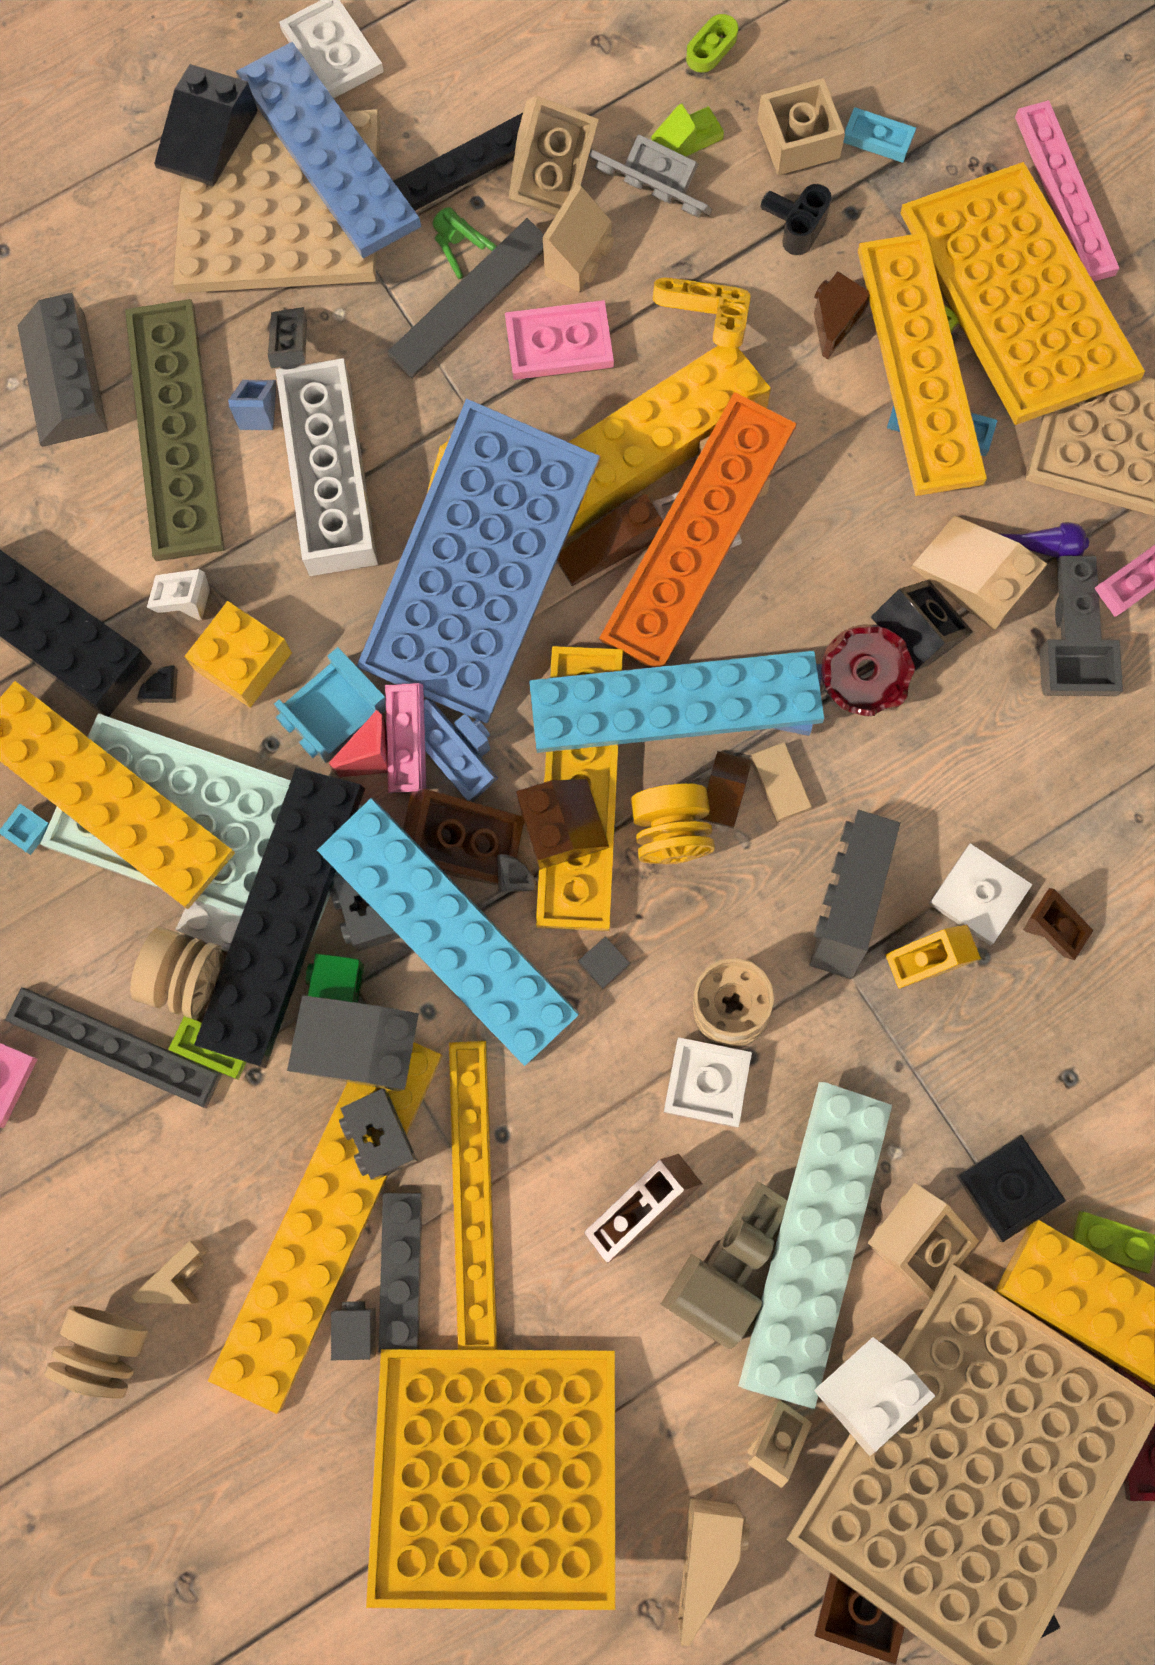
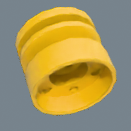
[631,784,715,864]

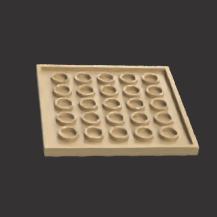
[173,109,380,293]

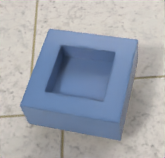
[454,714,490,757]

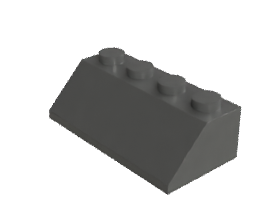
[17,293,108,447]

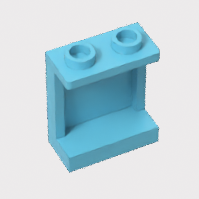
[274,647,386,763]

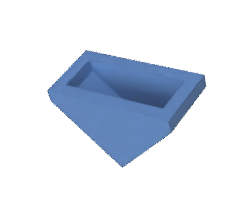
[228,380,276,430]

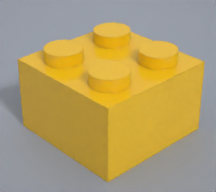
[184,601,292,708]

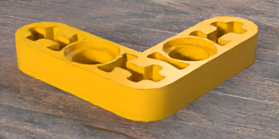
[652,277,751,348]

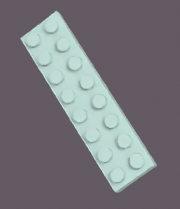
[738,1082,892,1409]

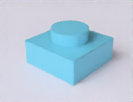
[0,804,49,855]

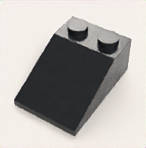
[154,64,258,187]

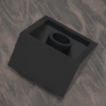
[871,579,973,671]

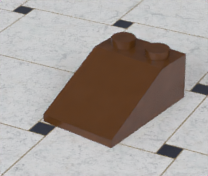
[403,789,524,885]

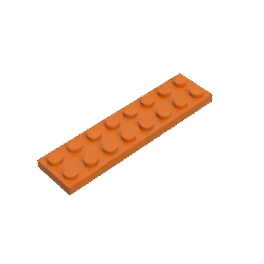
[599,392,797,668]

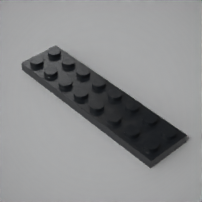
[194,768,365,1068]

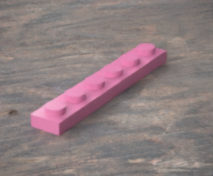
[1015,100,1119,282]

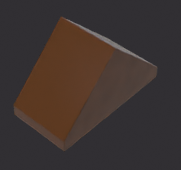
[699,751,752,829]

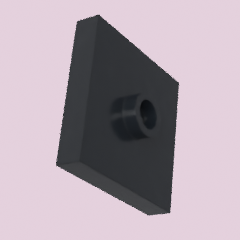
[956,1135,1066,1242]

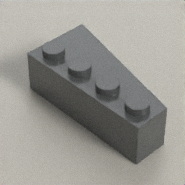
[809,810,901,979]

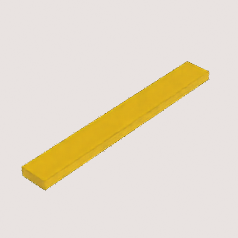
[449,1041,498,1350]

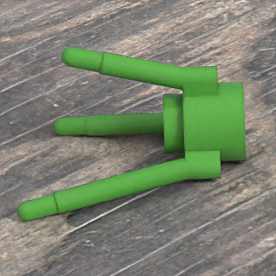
[433,207,497,279]

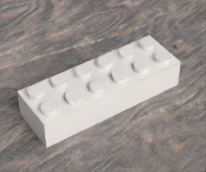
[275,358,378,576]

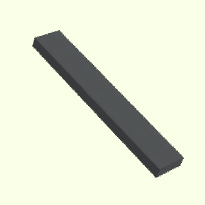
[388,218,544,378]
[5,987,222,1108]

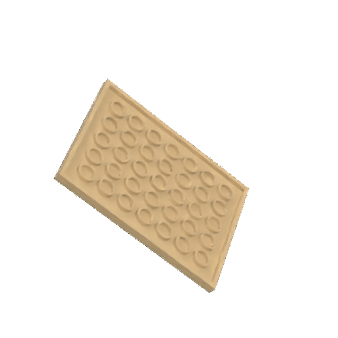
[786,1264,1155,1665]

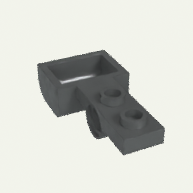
[1040,556,1123,697]

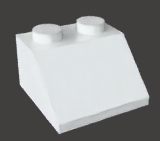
[814,1337,935,1456]

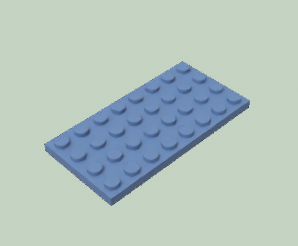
[357,398,600,724]

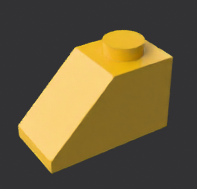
[885,924,981,989]

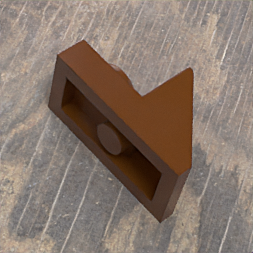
[1023,888,1094,960]

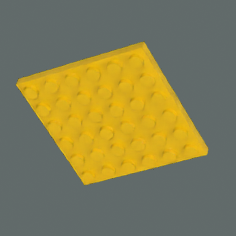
[366,1349,615,1610]

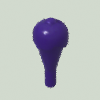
[998,522,1090,561]

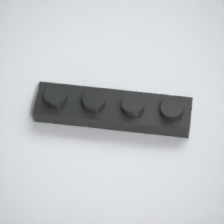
[378,1193,422,1352]

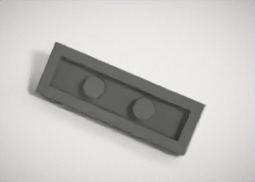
[268,307,307,370]

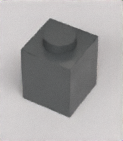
[331,1301,376,1361]

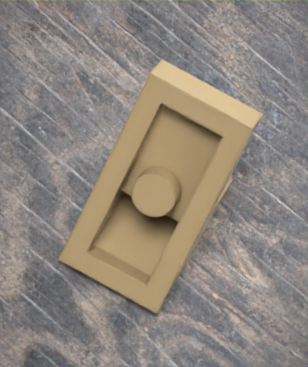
[131,1240,209,1304]
[747,1400,812,1488]

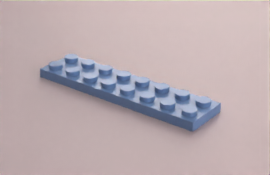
[236,42,421,258]

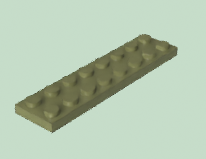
[125,299,224,561]

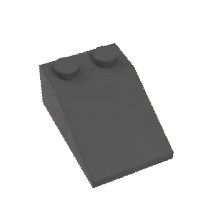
[287,995,419,1091]

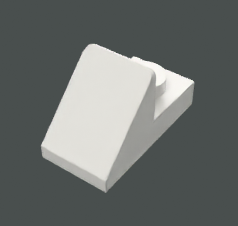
[147,569,210,620]

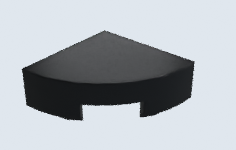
[137,665,178,703]

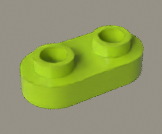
[686,14,738,73]

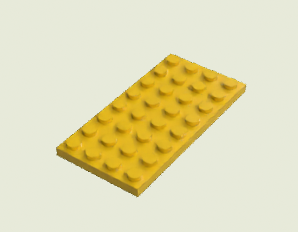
[900,162,1145,425]

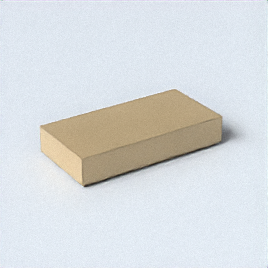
[750,742,812,822]

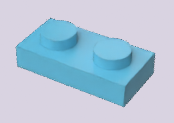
[843,107,916,163]

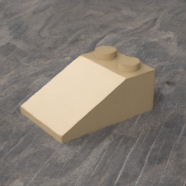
[508,96,599,216]
[911,515,1047,630]
[677,1498,750,1646]

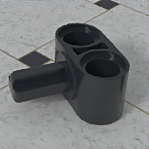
[760,184,832,255]

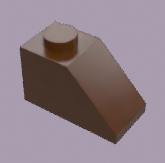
[814,271,870,359]

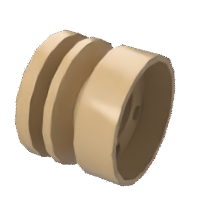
[130,927,223,1020]
[693,958,774,1048]
[44,1305,148,1399]

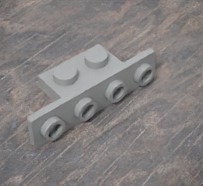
[589,134,713,218]

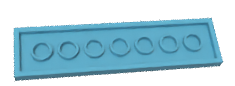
[529,651,824,753]
[317,798,579,1066]

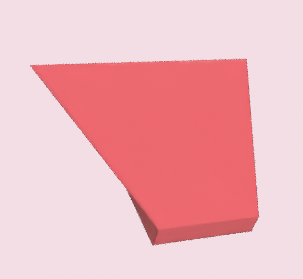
[329,710,388,777]

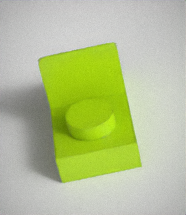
[651,103,724,157]

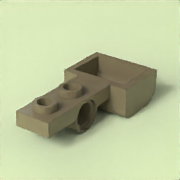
[661,1181,788,1349]

